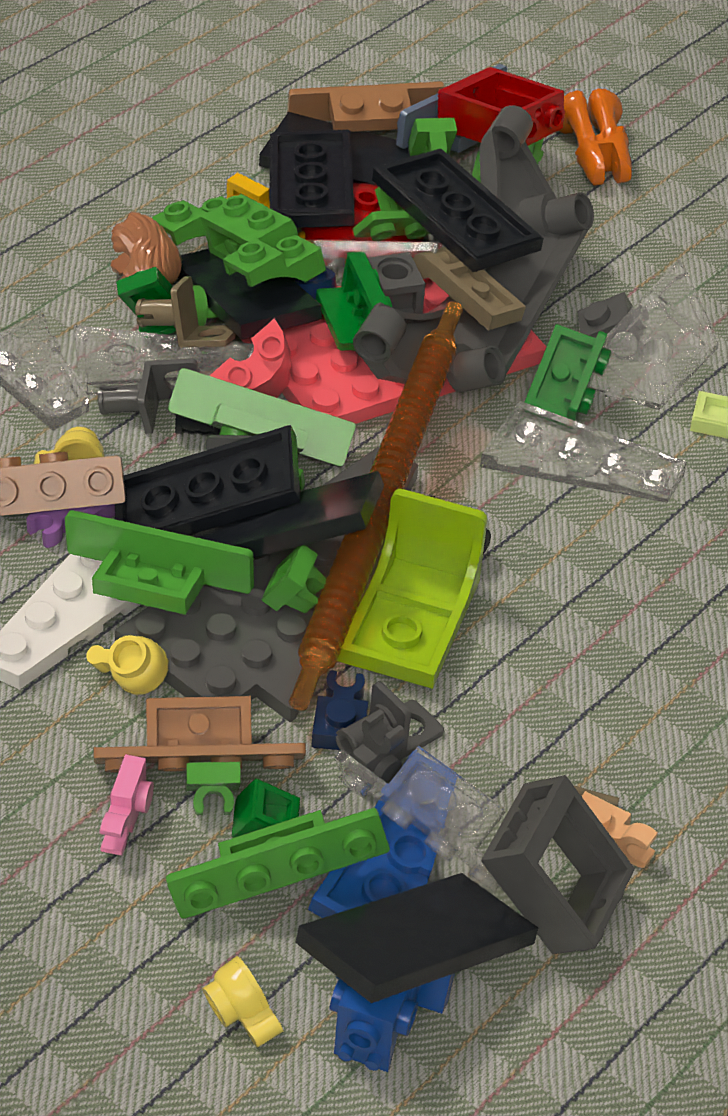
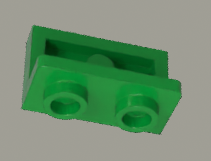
[316,251,392,351]
[524,324,612,427]

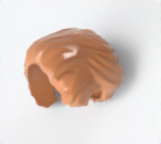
[111,212,182,285]

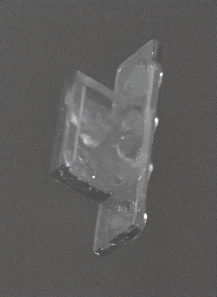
[334,745,505,894]

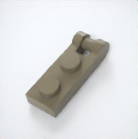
[413,247,526,330]

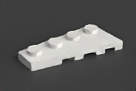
[0,554,140,690]

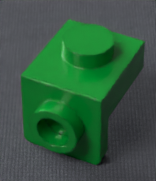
[116,266,176,342]

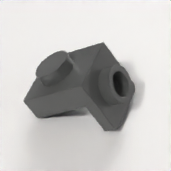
[577,292,649,350]

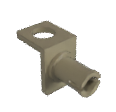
[135,277,237,347]

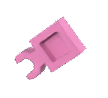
[100,754,154,856]

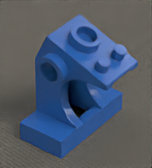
[330,973,455,1072]

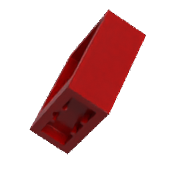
[438,67,565,146]

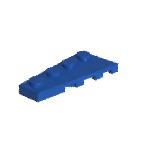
[308,751,458,918]

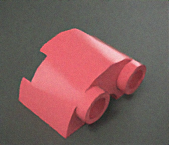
[209,318,292,398]

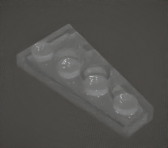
[74,325,254,396]
[480,401,687,503]

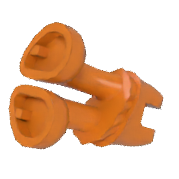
[559,88,632,186]

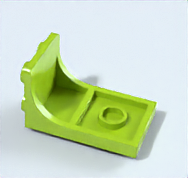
[338,489,488,689]

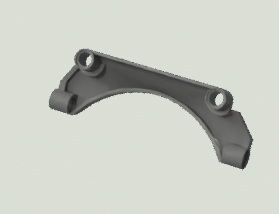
[353,105,594,393]

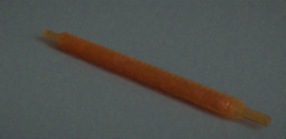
[289,302,463,711]

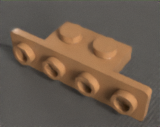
[287,81,445,132]
[0,452,126,516]
[94,696,306,773]

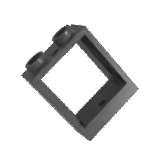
[481,775,635,954]

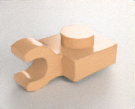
[582,791,658,868]

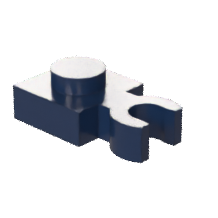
[311,670,368,750]

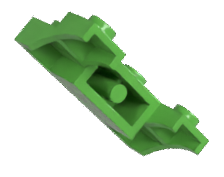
[151,194,326,287]

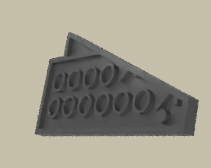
[115,442,418,723]

